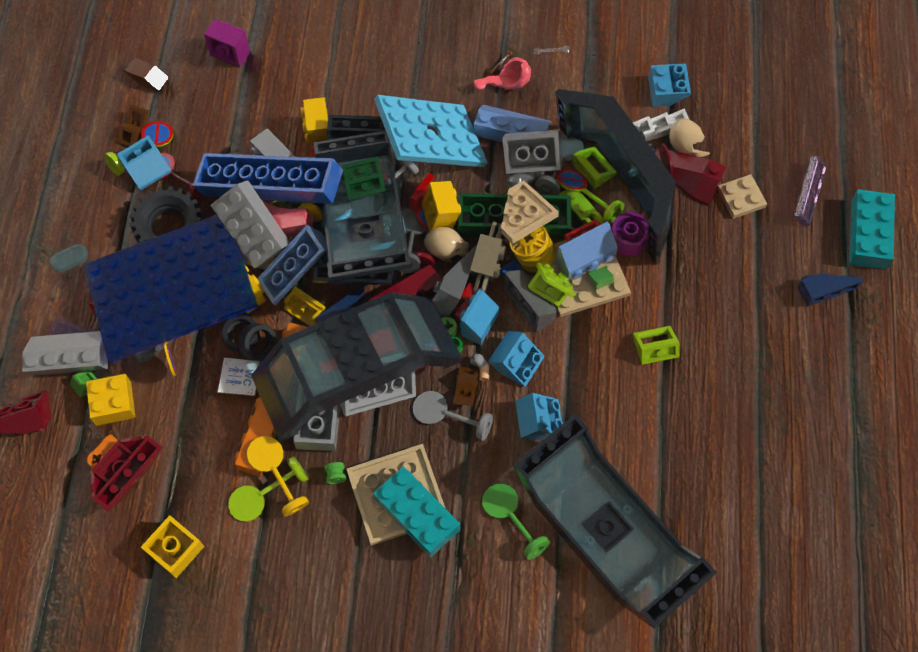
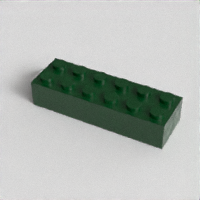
[458,193,571,239]

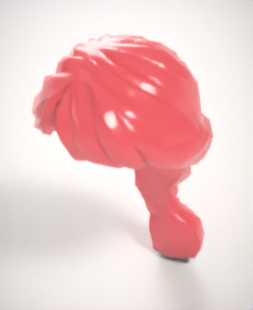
[473,57,531,90]

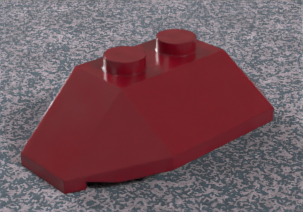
[91,435,163,512]

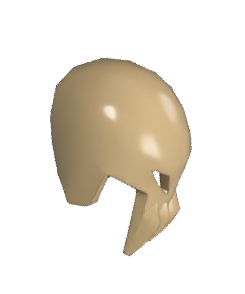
[669,118,710,157]
[424,227,470,263]

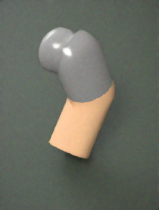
[470,354,489,381]

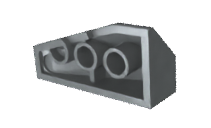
[433,245,477,318]

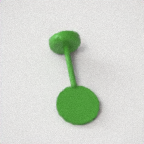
[482,484,550,560]

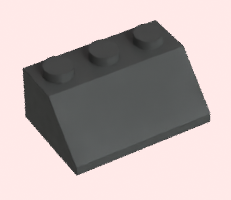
[504,270,557,332]

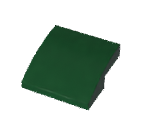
[341,157,386,201]

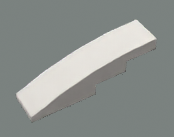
[633,108,689,141]

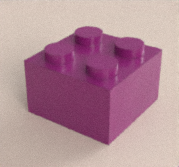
[204,18,250,67]

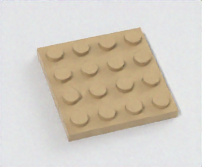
[551,241,631,317]
[346,444,446,546]

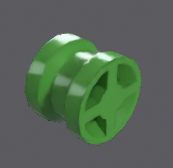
[442,317,457,337]
[324,462,346,484]

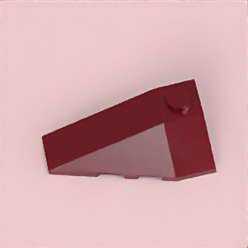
[655,148,727,206]
[0,390,51,434]

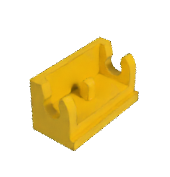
[284,287,326,327]

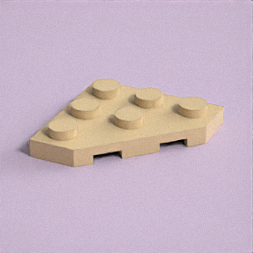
[501,180,558,244]

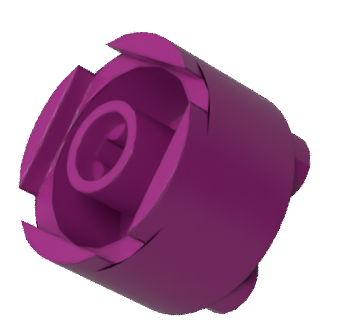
[612,212,647,256]

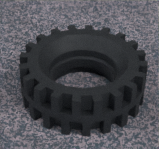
[130,186,205,260]

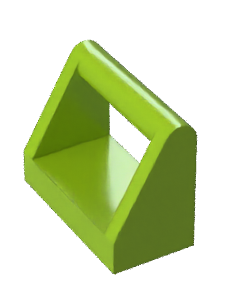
[572,147,617,189]
[633,326,679,365]

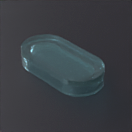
[50,244,88,272]

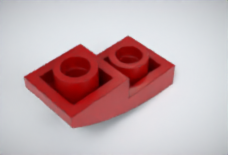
[454,283,473,325]

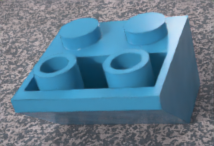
[648,64,691,107]
[117,135,172,190]
[459,289,499,345]
[488,331,545,387]
[515,393,563,441]

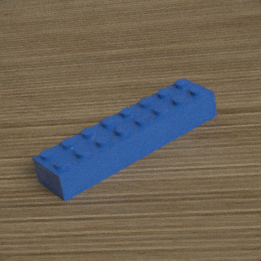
[193,153,343,204]

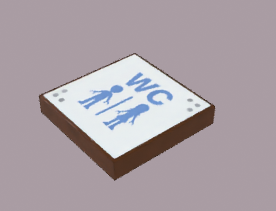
[217,357,262,399]

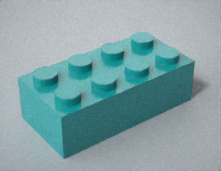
[849,189,895,270]
[373,466,460,558]

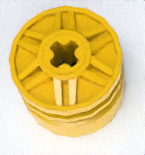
[510,226,556,273]

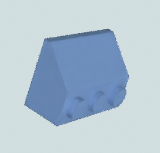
[556,221,618,281]

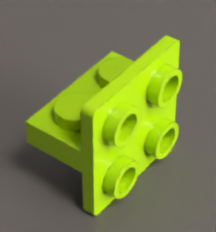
[528,262,576,306]

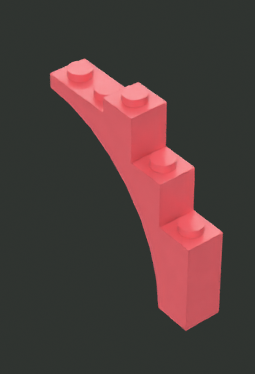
[262,200,313,238]

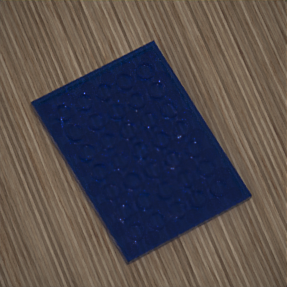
[83,215,259,363]

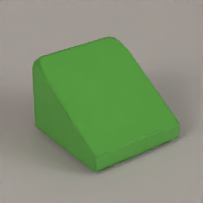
[588,266,614,290]
[70,371,97,397]

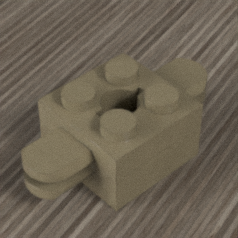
[470,222,506,294]

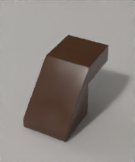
[124,58,168,92]
[117,105,149,147]
[453,367,479,407]

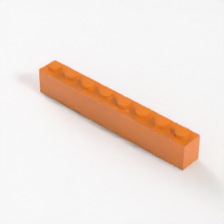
[234,322,308,477]

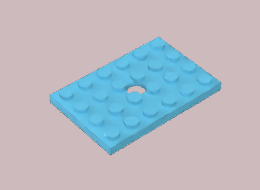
[374,95,488,167]

